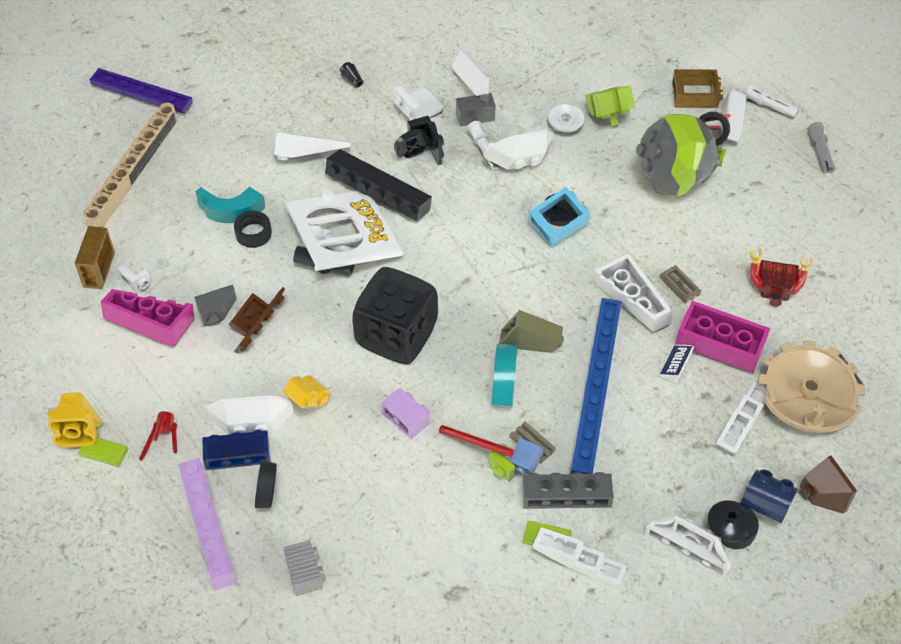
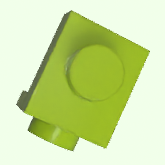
[489,443,515,482]

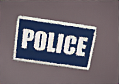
[658,345,694,385]

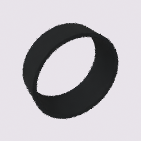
[255,460,277,508]

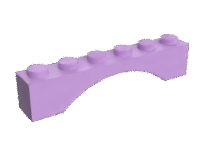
[178,458,237,591]

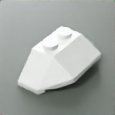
[483,130,554,170]
[206,395,294,437]
[644,515,731,580]

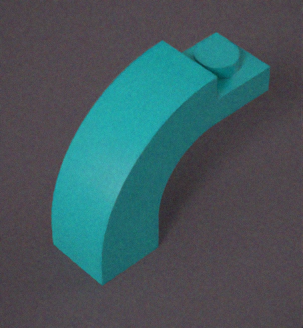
[195,186,266,223]
[491,344,518,406]

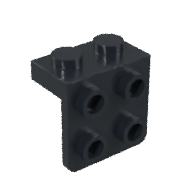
[407,115,444,165]

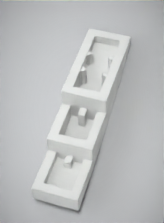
[716,382,768,455]
[533,527,627,589]

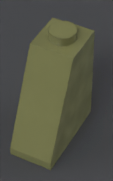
[499,310,564,353]

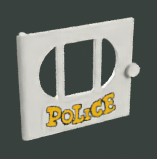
[285,189,403,271]

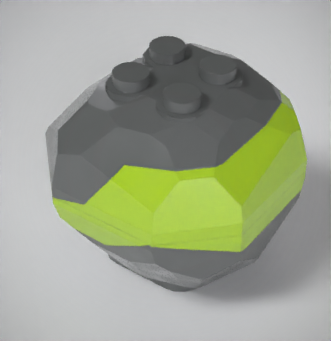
[636,114,720,196]

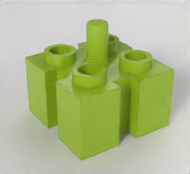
[585,86,635,127]

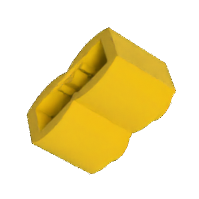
[282,375,331,408]

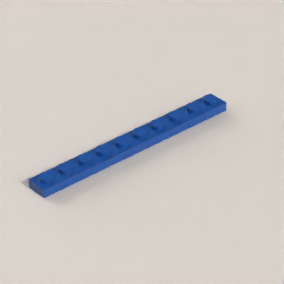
[571,298,622,474]

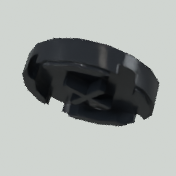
[394,129,430,158]
[542,194,578,226]

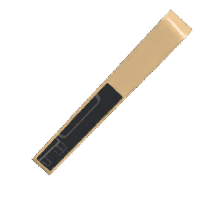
[83,103,177,227]

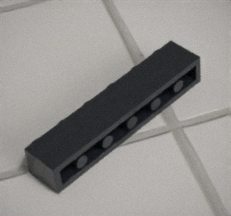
[325,149,432,222]

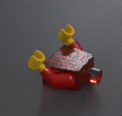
[749,248,813,307]

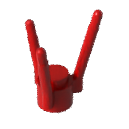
[139,411,177,461]

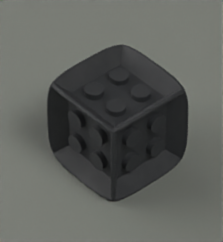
[352,267,438,365]

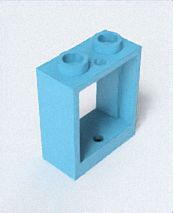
[529,187,590,248]

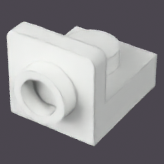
[117,265,151,293]

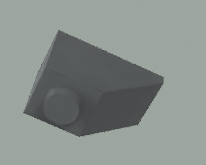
[194,284,236,327]

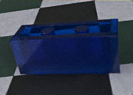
[202,430,271,471]

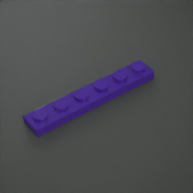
[89,68,193,114]

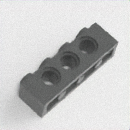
[522,472,614,509]

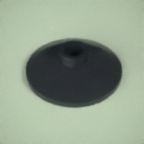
[707,500,753,542]

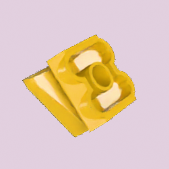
[47,392,101,448]

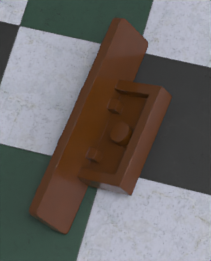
[229,287,285,353]

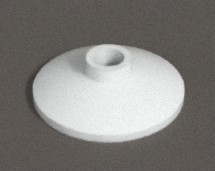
[548,104,585,132]

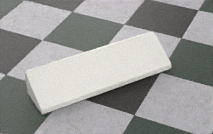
[452,50,489,96]

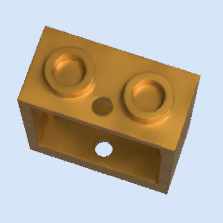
[672,69,723,108]
[74,226,115,290]

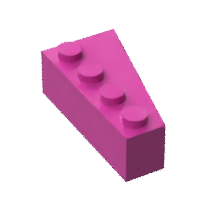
[100,289,194,347]

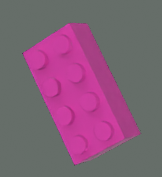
[675,301,771,373]

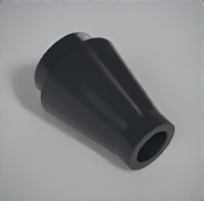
[340,62,364,88]

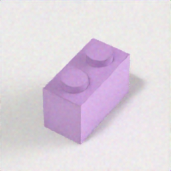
[381,388,430,440]

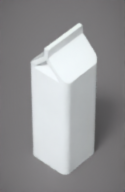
[719,90,746,143]

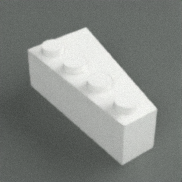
[594,253,671,332]

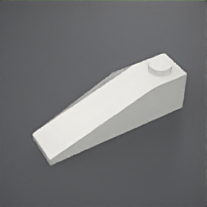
[273,131,351,160]

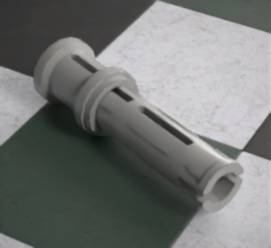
[807,122,836,173]

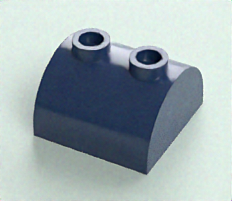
[740,469,798,523]

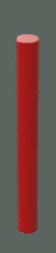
[439,425,514,457]

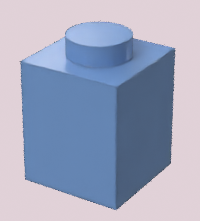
[509,438,544,475]

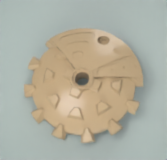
[758,340,865,433]

